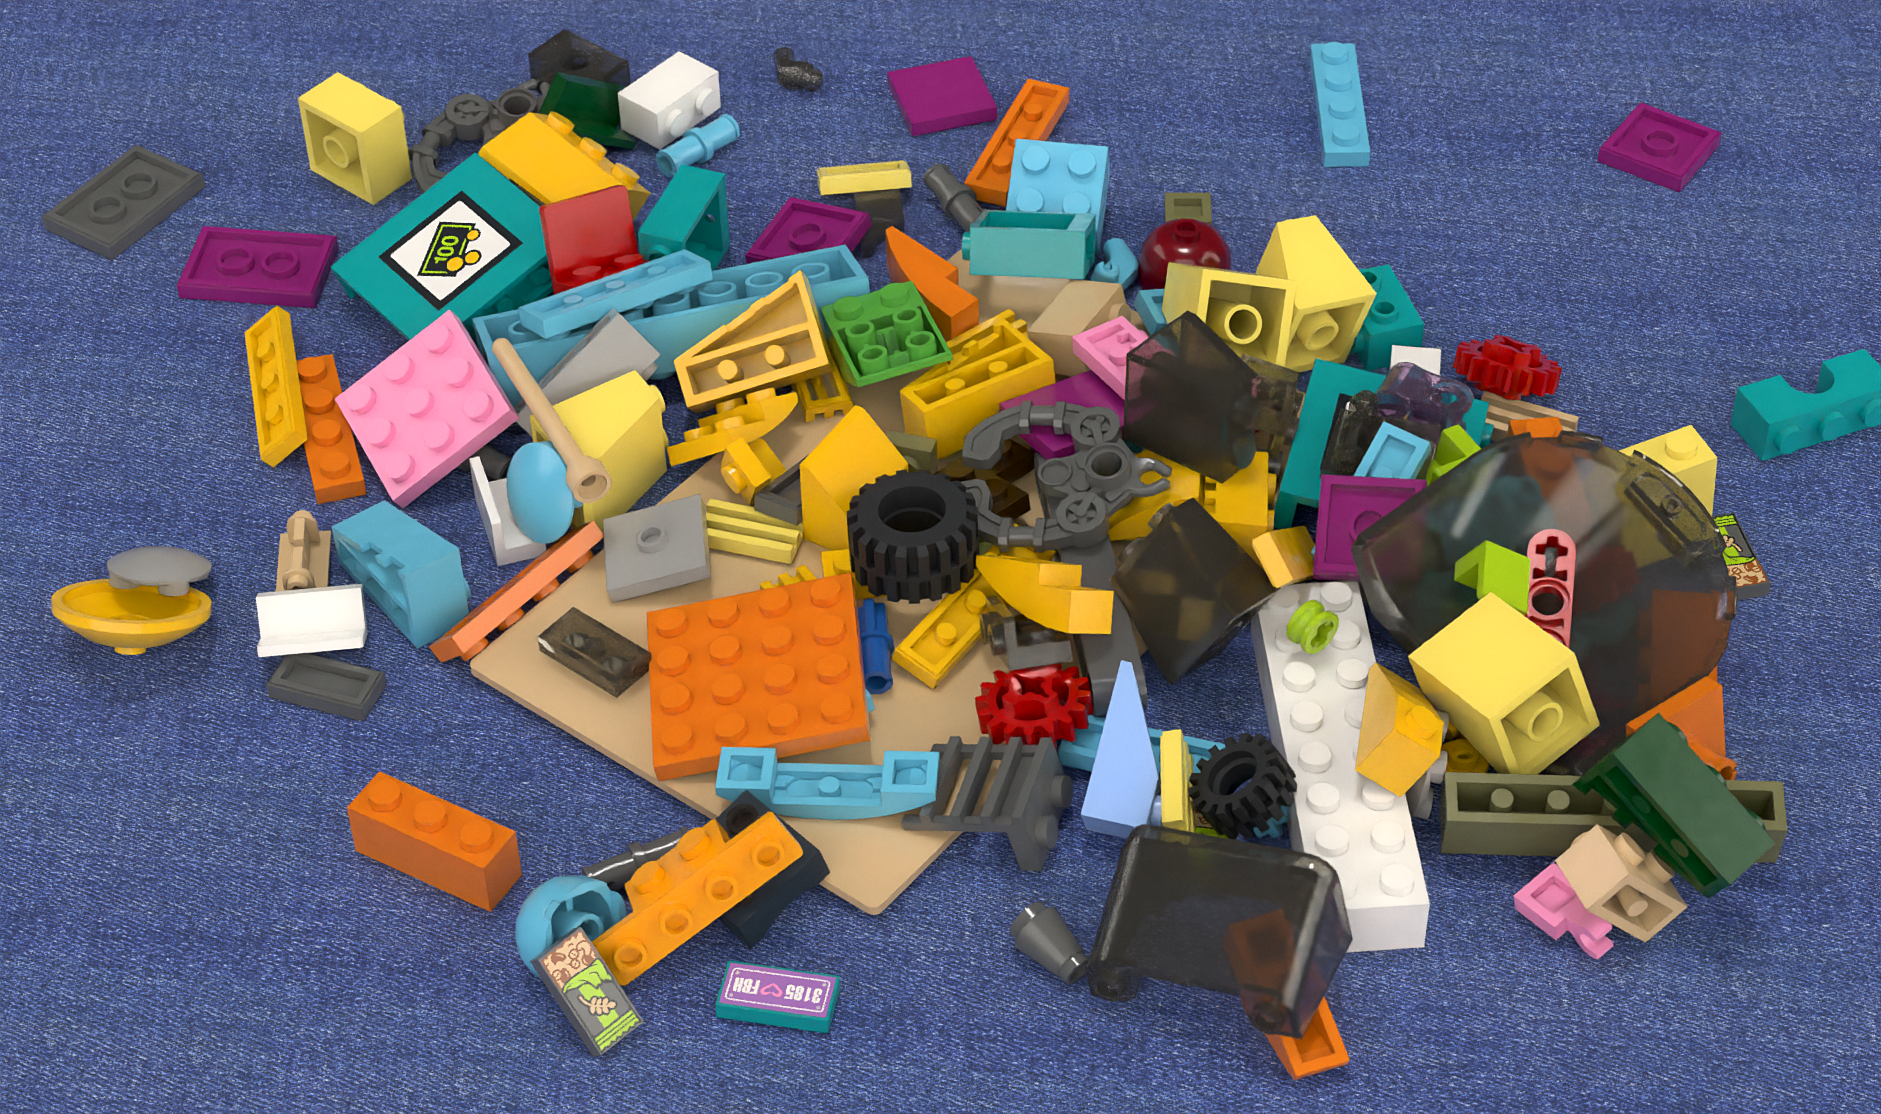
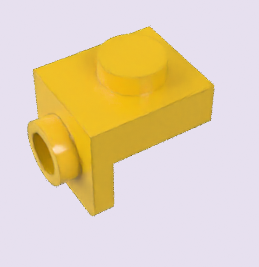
[720,437,787,506]

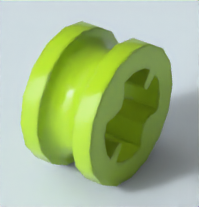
[1286,600,1339,655]

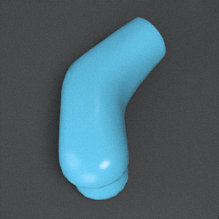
[1090,238,1138,291]

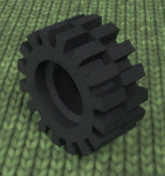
[1188,733,1297,840]

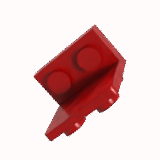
[539,185,650,295]

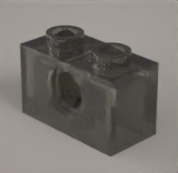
[528,29,631,95]

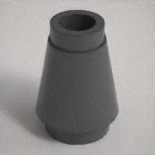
[1009,901,1092,985]

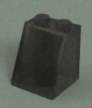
[1123,311,1259,484]
[1109,497,1281,685]

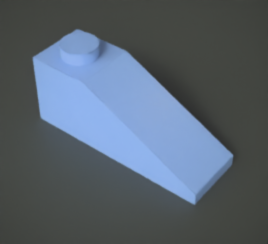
[1081,660,1163,844]

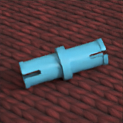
[656,114,740,177]

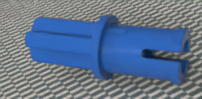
[857,598,895,694]

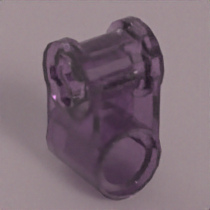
[1370,362,1474,445]

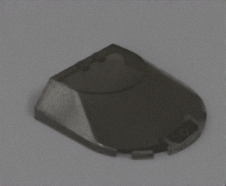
[1350,430,1738,776]

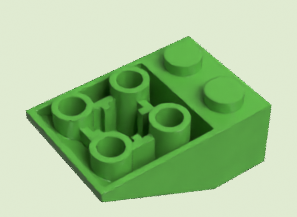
[820,281,953,387]

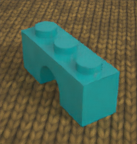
[1730,349,1881,461]

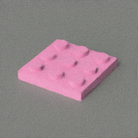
[335,309,520,508]

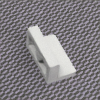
[469,456,546,566]
[256,584,368,657]

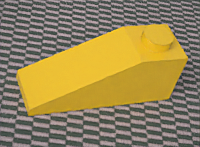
[1355,662,1444,798]

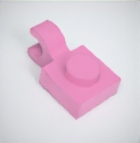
[1514,862,1613,960]

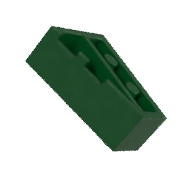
[1572,713,1775,899]

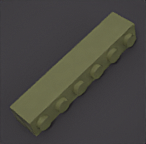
[1439,772,1788,863]

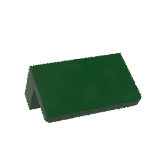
[539,72,636,149]

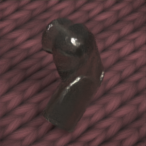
[773,47,824,92]

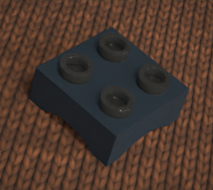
[716,790,830,949]

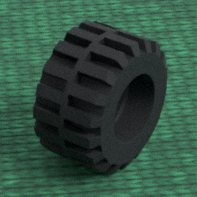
[847,469,979,604]

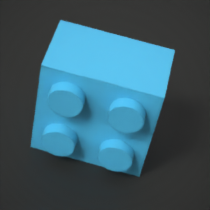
[1006,139,1110,254]

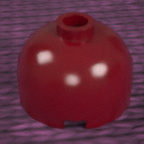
[1138,218,1231,290]

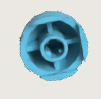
[515,875,627,980]

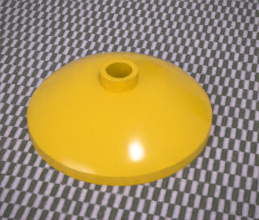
[51,579,212,655]

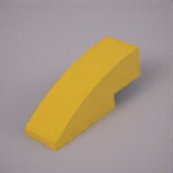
[976,555,1114,634]

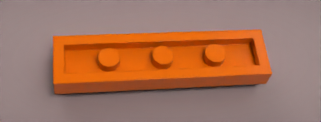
[964,78,1069,207]
[297,354,367,504]
[429,520,604,663]

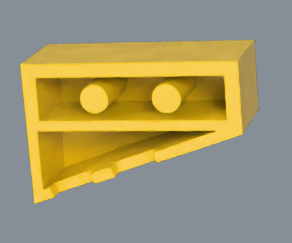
[673,270,835,414]
[899,318,1056,459]
[1195,447,1276,597]

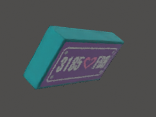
[715,960,841,1033]

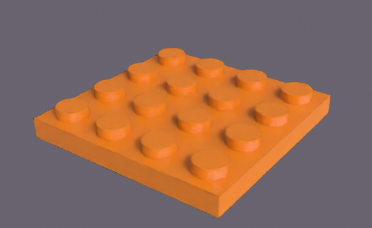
[647,572,871,781]

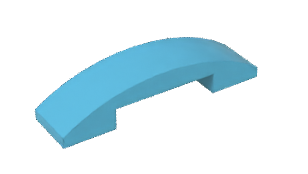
[715,747,940,820]

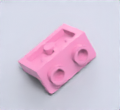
[1072,316,1180,401]

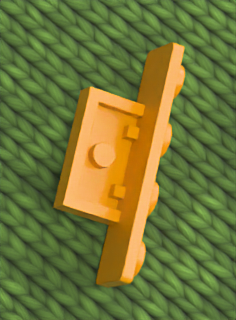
[592,812,803,986]

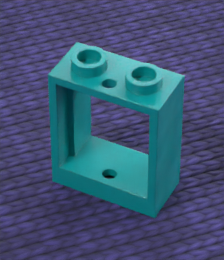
[638,164,730,271]
[962,210,1096,279]

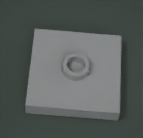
[603,494,711,603]

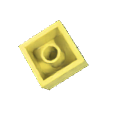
[298,72,412,205]

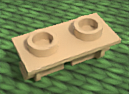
[276,510,332,591]

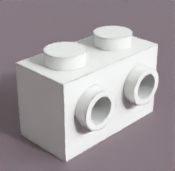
[618,51,721,150]

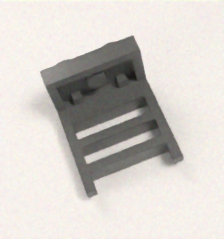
[902,736,1073,871]

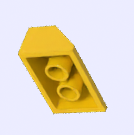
[478,112,650,221]

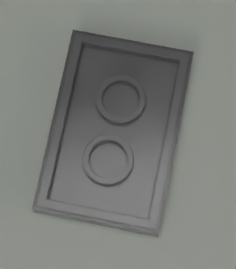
[42,145,205,260]

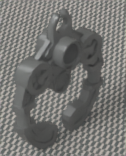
[408,79,550,207]
[961,401,1172,553]

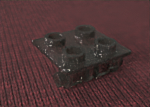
[1319,390,1440,480]

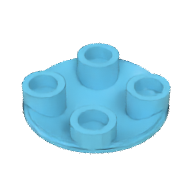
[506,441,583,543]

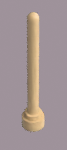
[492,338,612,503]

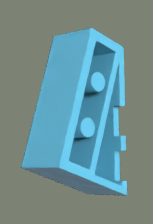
[332,500,471,649]

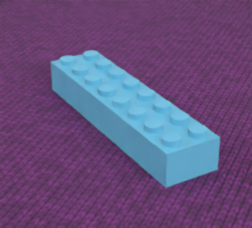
[472,245,870,407]

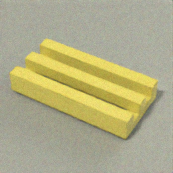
[817,160,912,195]
[706,499,804,564]
[1160,729,1196,853]

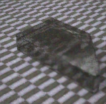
[854,188,904,258]

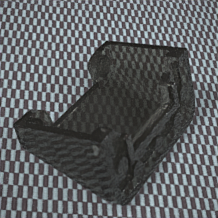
[1086,824,1353,1039]

